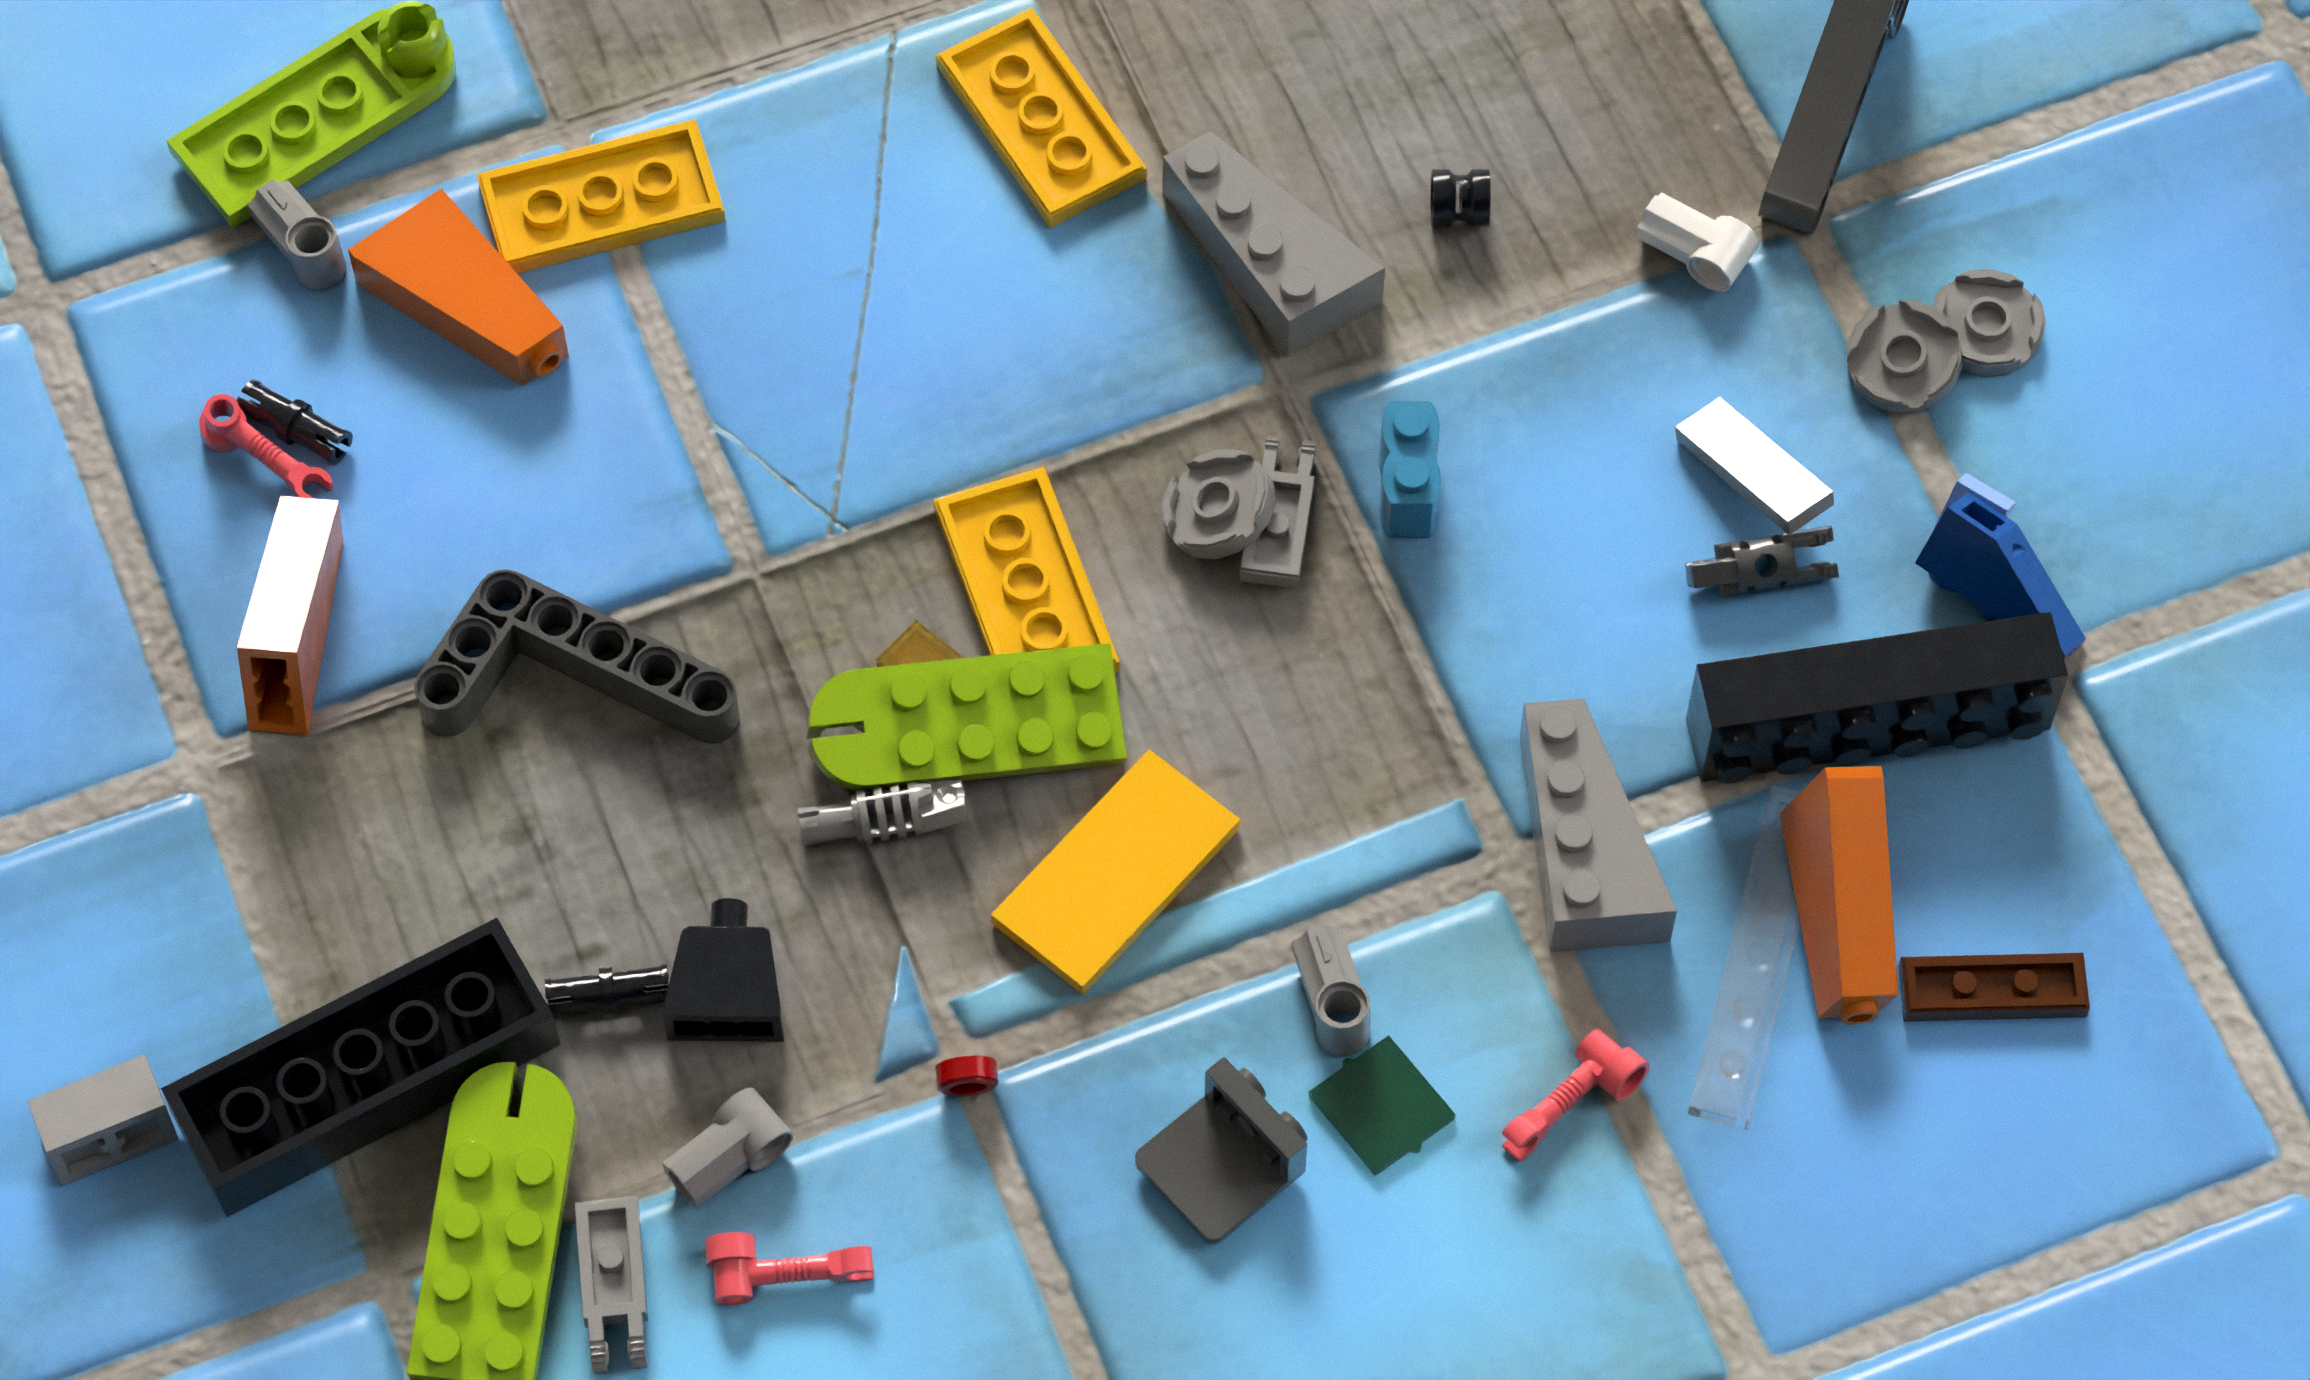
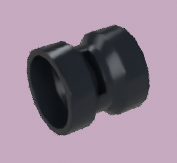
[1430,169,1491,226]

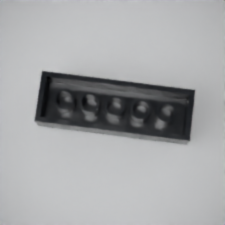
[1686,612,2068,784]
[161,918,561,1217]

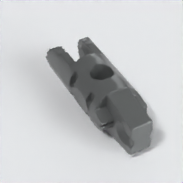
[1685,525,1839,597]

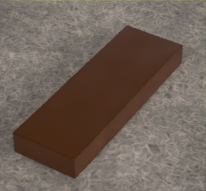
[1898,953,2090,1022]

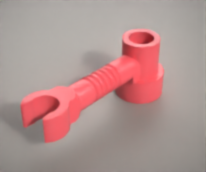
[199,394,333,498]
[1501,1029,1650,1162]
[705,1232,874,1305]

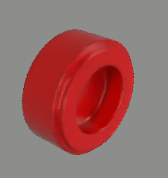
[935,1056,999,1097]

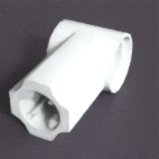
[1636,192,1759,292]

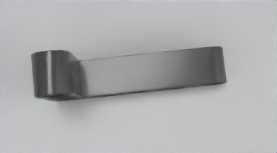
[1758,0,1909,234]
[414,569,740,744]

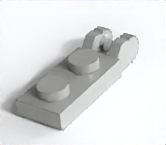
[1240,436,1316,589]
[575,1196,648,1374]

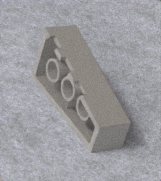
[1162,131,1385,357]
[1520,698,1677,952]

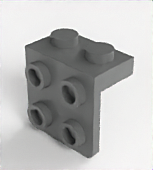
[1135,1057,1308,1244]

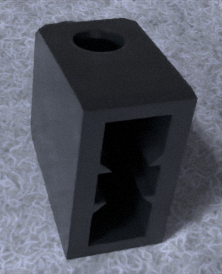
[663,898,784,1042]

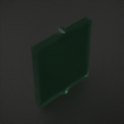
[1308,1035,1456,1176]

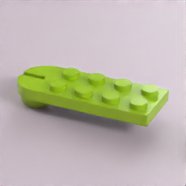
[166,1,456,228]
[806,643,1127,791]
[406,1062,578,1380]

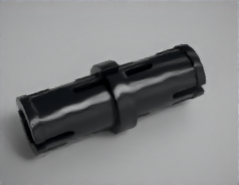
[237,379,353,465]
[544,964,669,1018]

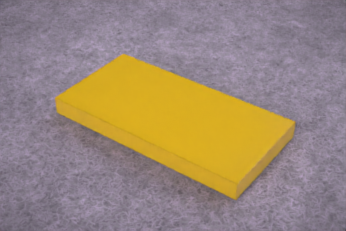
[936,8,1147,228]
[477,119,726,274]
[933,467,1120,673]
[991,749,1241,995]

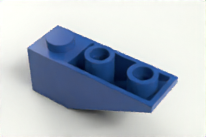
[1915,492,2086,660]

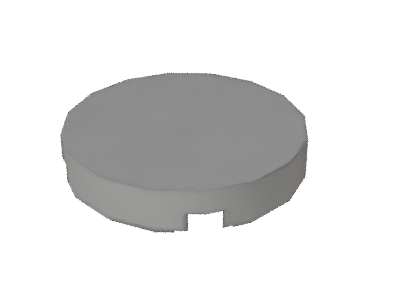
[1933,269,2046,377]
[1847,300,1962,413]
[1160,449,1276,559]

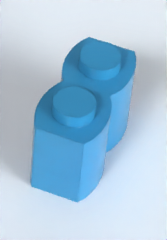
[1379,401,1441,538]

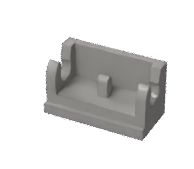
[27,1054,179,1186]

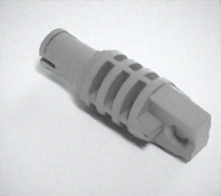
[798,780,968,847]

